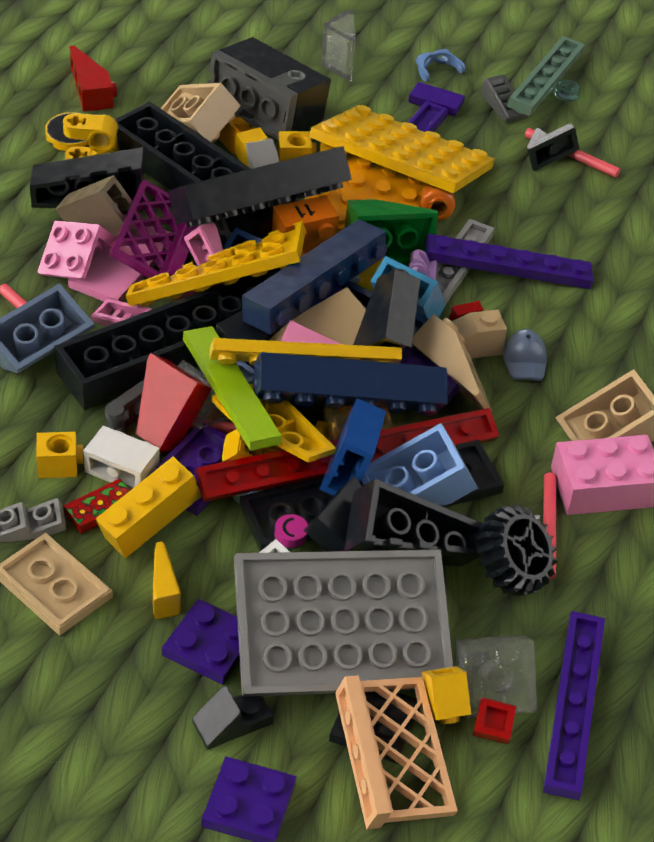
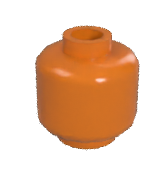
[420,184,456,222]

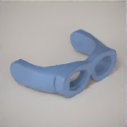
[416,49,465,82]

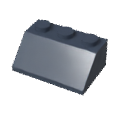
[0,283,95,373]

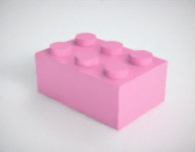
[551,435,654,515]

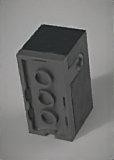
[208,37,331,140]

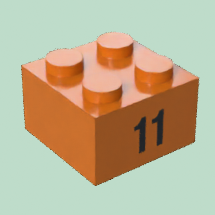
[272,195,339,257]

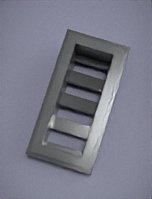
[481,75,528,123]

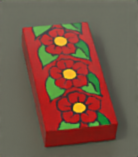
[63,478,130,534]

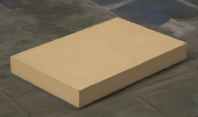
[0,533,113,636]

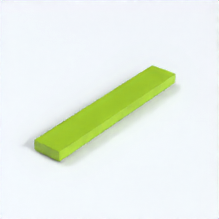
[183,326,282,451]

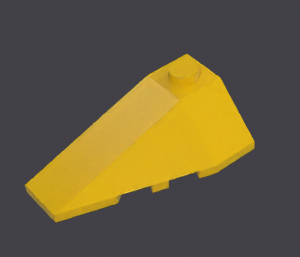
[212,383,336,463]

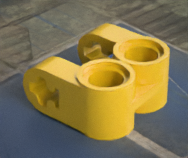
[63,113,119,160]

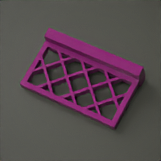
[109,179,199,278]

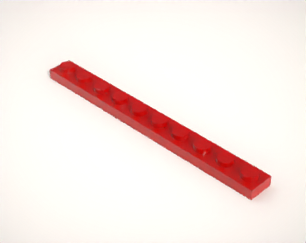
[195,408,499,502]

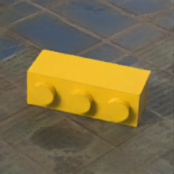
[95,456,201,559]

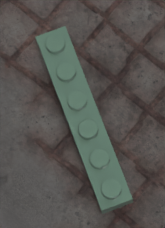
[507,36,585,116]

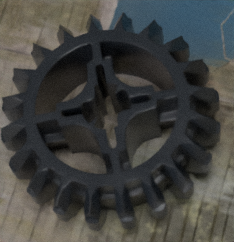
[475,505,557,596]

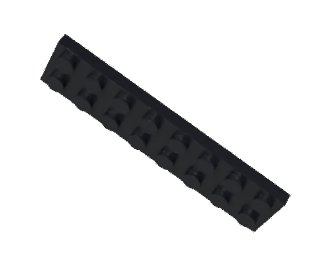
[240,440,504,551]

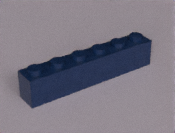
[242,219,387,335]
[254,352,447,416]

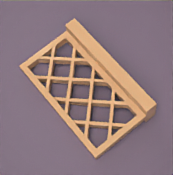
[335,675,458,830]

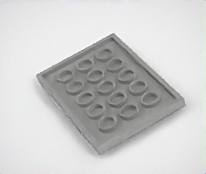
[234,550,453,697]

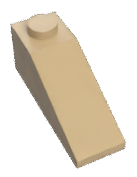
[452,310,507,359]

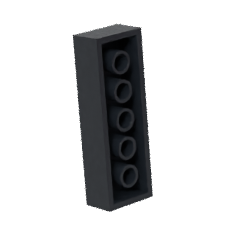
[168,146,352,228]

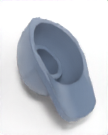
[503,329,547,381]

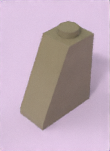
[55,175,145,236]

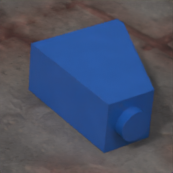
[319,398,386,496]

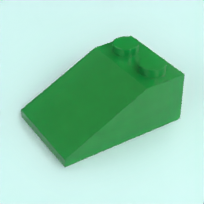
[344,199,439,264]

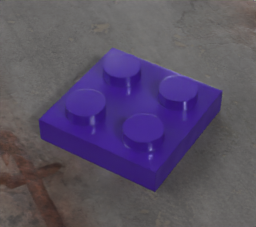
[162,599,240,685]
[202,756,297,842]

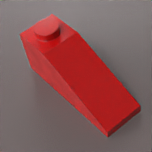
[69,45,117,112]

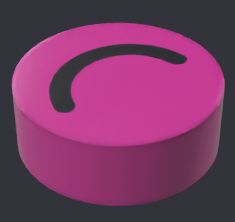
[274,514,308,548]

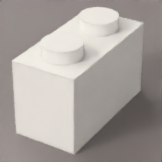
[83,426,160,490]

